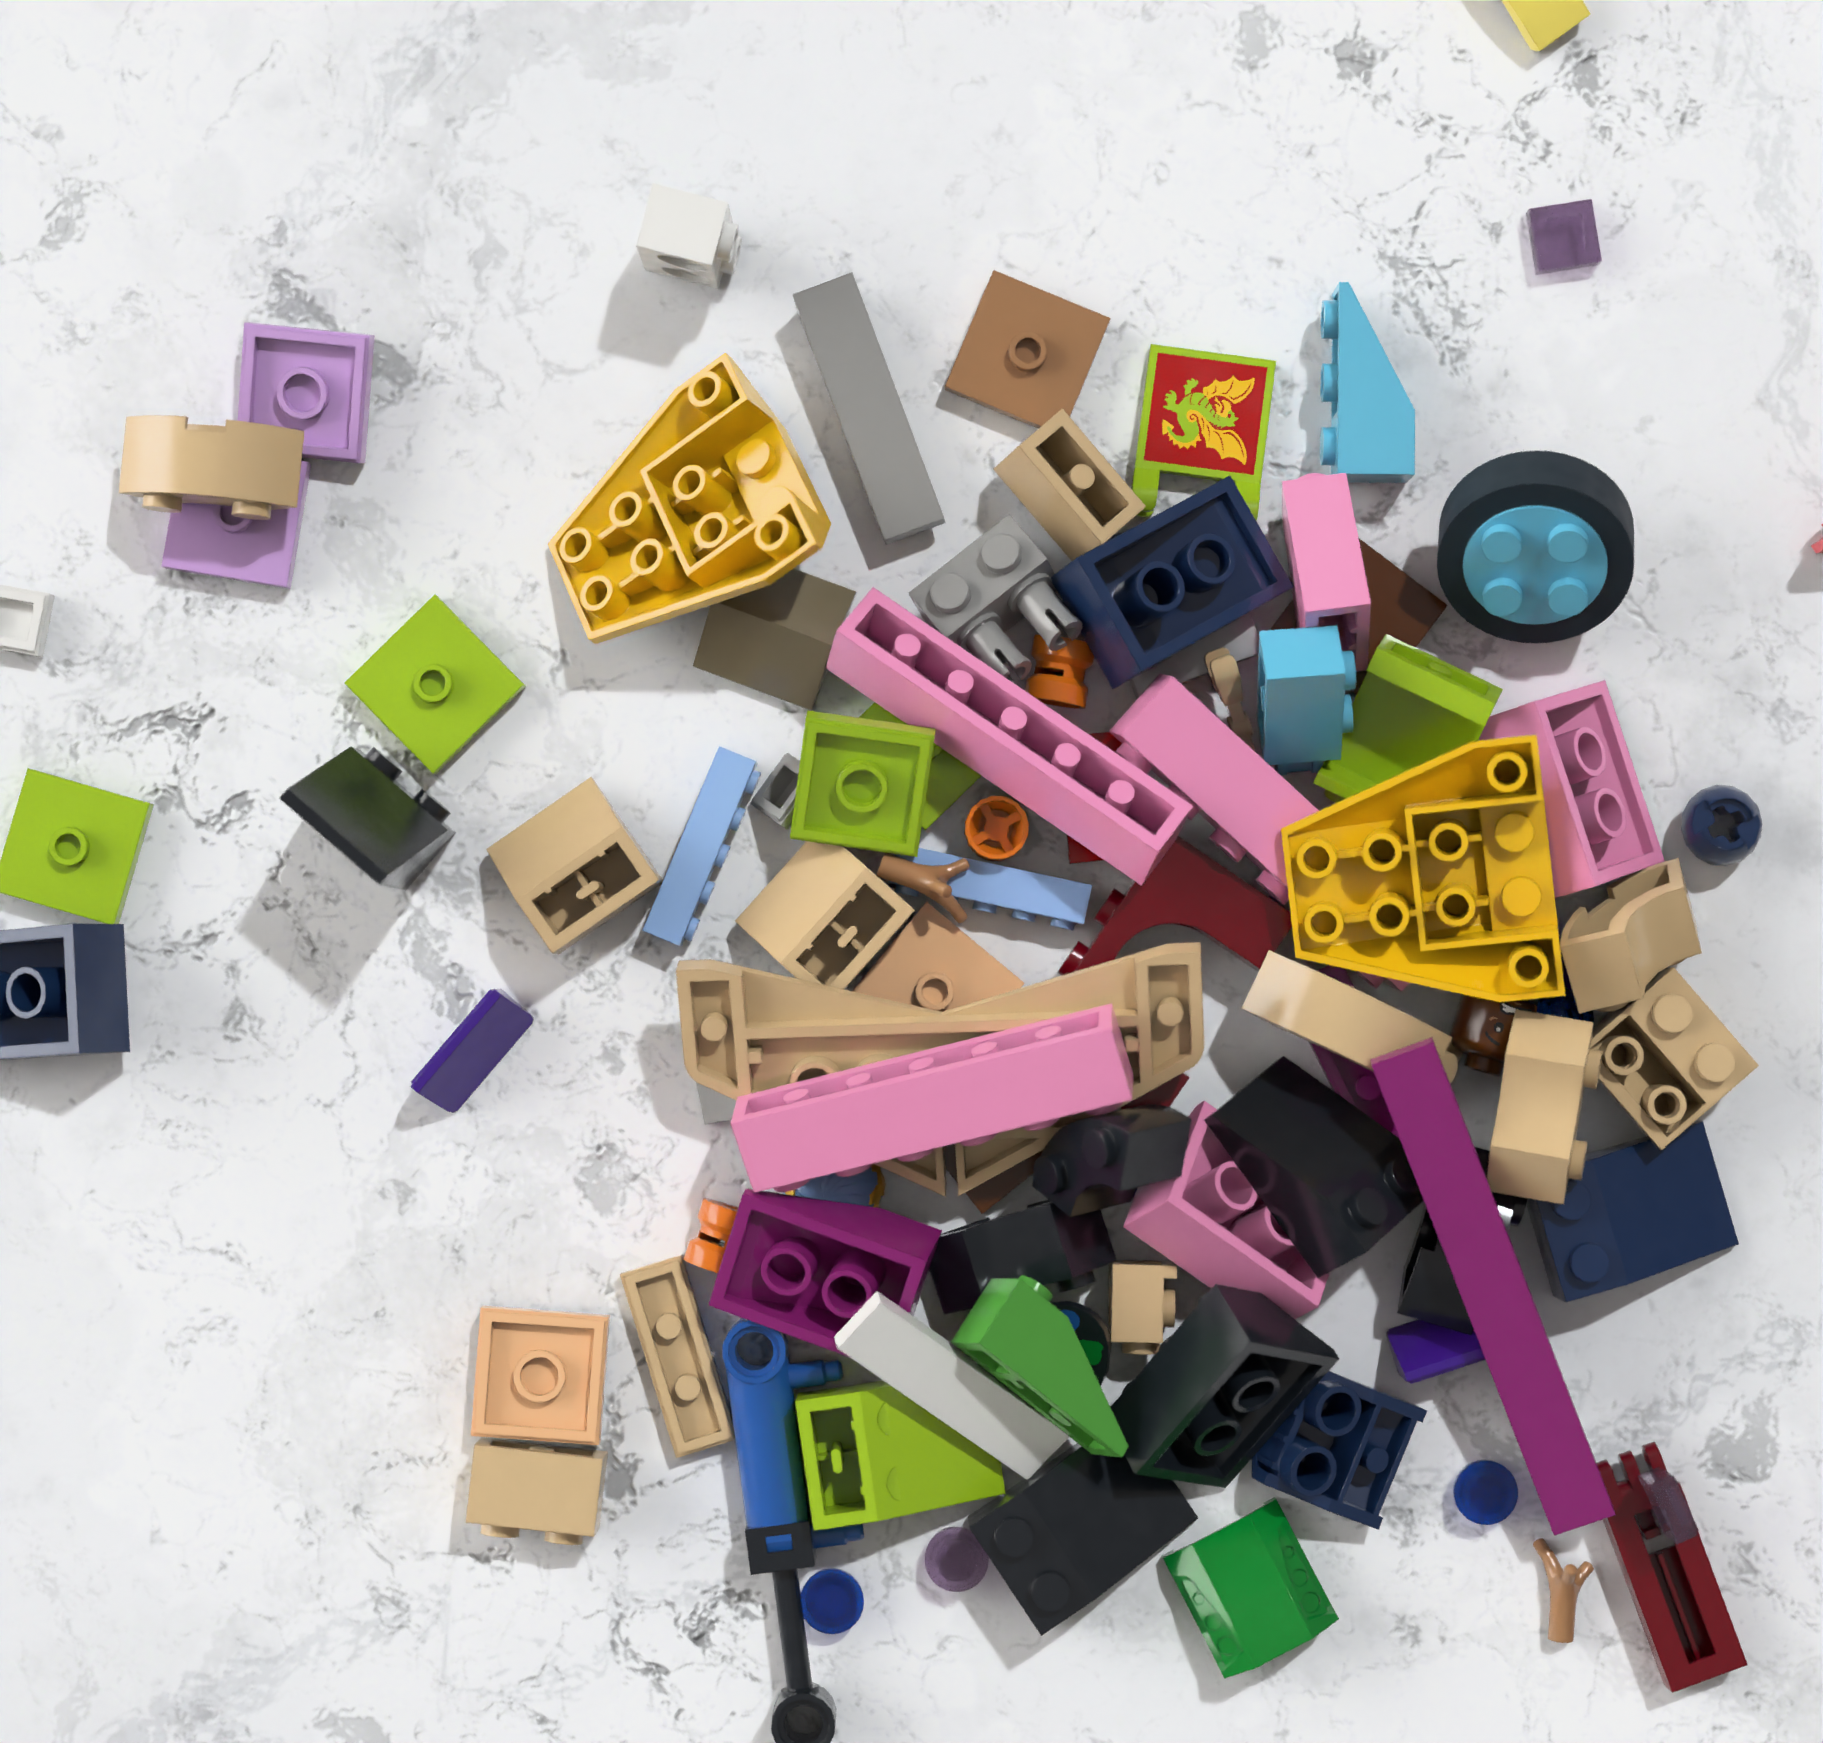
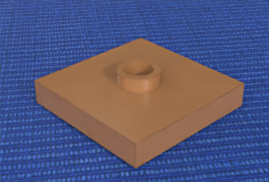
[945,270,1111,429]

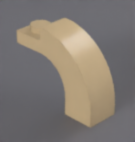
[1241,950,1463,1084]

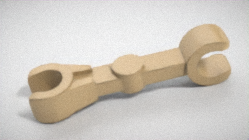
[1204,647,1255,751]

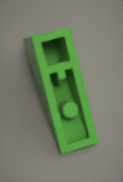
[951,1275,1129,1457]

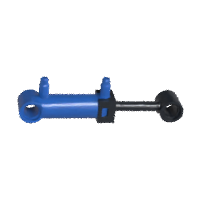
[722,1318,864,1743]

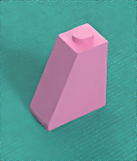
[1282,473,1371,672]

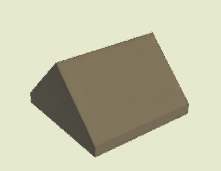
[693,569,856,711]

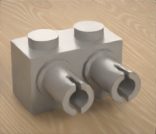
[908,514,1083,684]

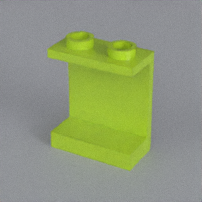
[1313,634,1503,803]

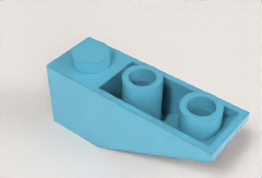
[1320,282,1415,483]

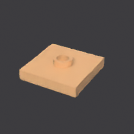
[853,902,1024,1012]
[471,1306,610,1445]

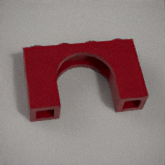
[1057,836,1292,1110]

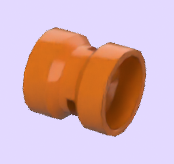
[1025,634,1094,709]
[964,796,1029,861]
[683,1198,738,1273]

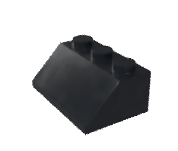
[1110,1284,1339,1488]

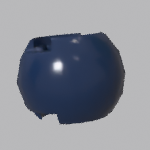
[1681,785,1762,866]

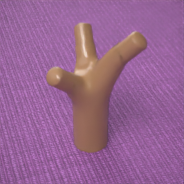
[877,853,969,923]
[1533,1538,1594,1643]

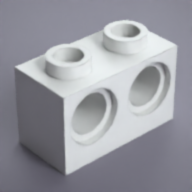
[636,183,742,289]

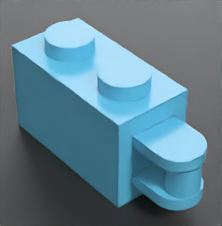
[1256,625,1356,776]

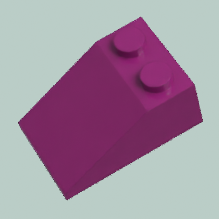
[708,1189,942,1357]

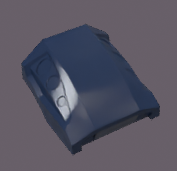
[1251,1371,1427,1530]

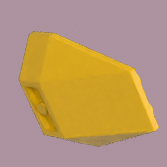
[548,353,831,644]
[1281,734,1565,1002]

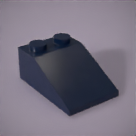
[1050,476,1294,689]
[0,924,130,1060]
[1526,1121,1739,1302]

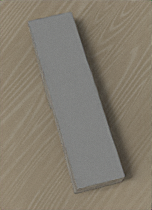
[792,272,945,545]

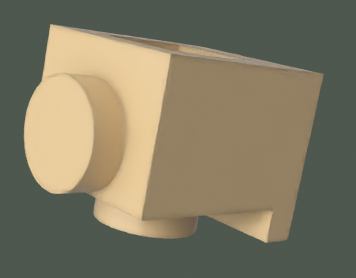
[1108,1260,1177,1355]

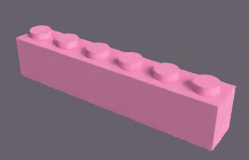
[826,587,1193,886]
[1109,674,1409,991]
[730,1003,1133,1193]

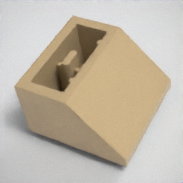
[486,777,663,954]
[735,841,915,990]
[1590,968,1759,1150]

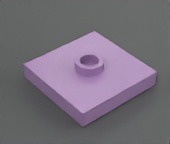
[238,322,375,463]
[162,461,311,589]

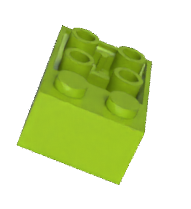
[795,1381,1006,1531]

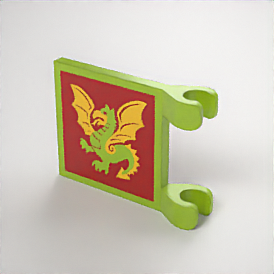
[1131,344,1276,520]

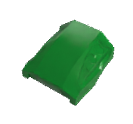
[1162,1497,1339,1679]

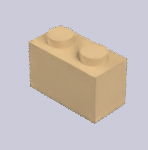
[993,408,1146,561]
[465,1437,608,1545]

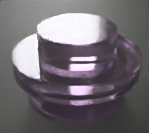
[925,1526,989,1592]

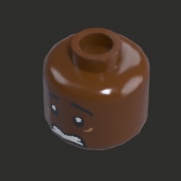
[1450,994,1542,1077]

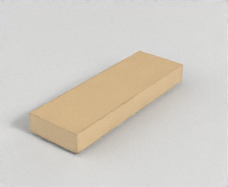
[620,1254,735,1458]

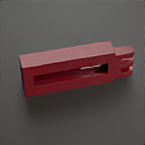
[1597,1441,1748,1693]

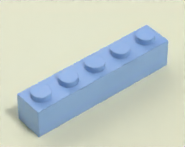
[642,746,761,946]
[888,848,1092,931]

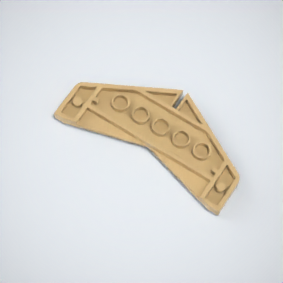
[676,942,1204,1197]

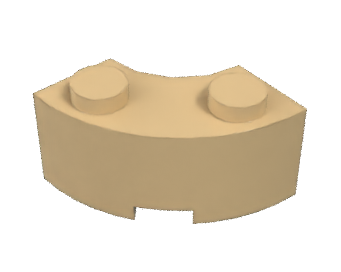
[119,415,305,520]
[1560,858,1702,1014]
[1487,1010,1603,1205]

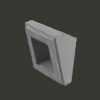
[750,753,800,830]

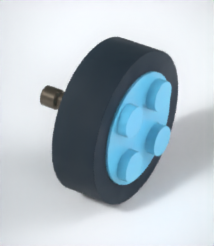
[1437,451,1634,643]

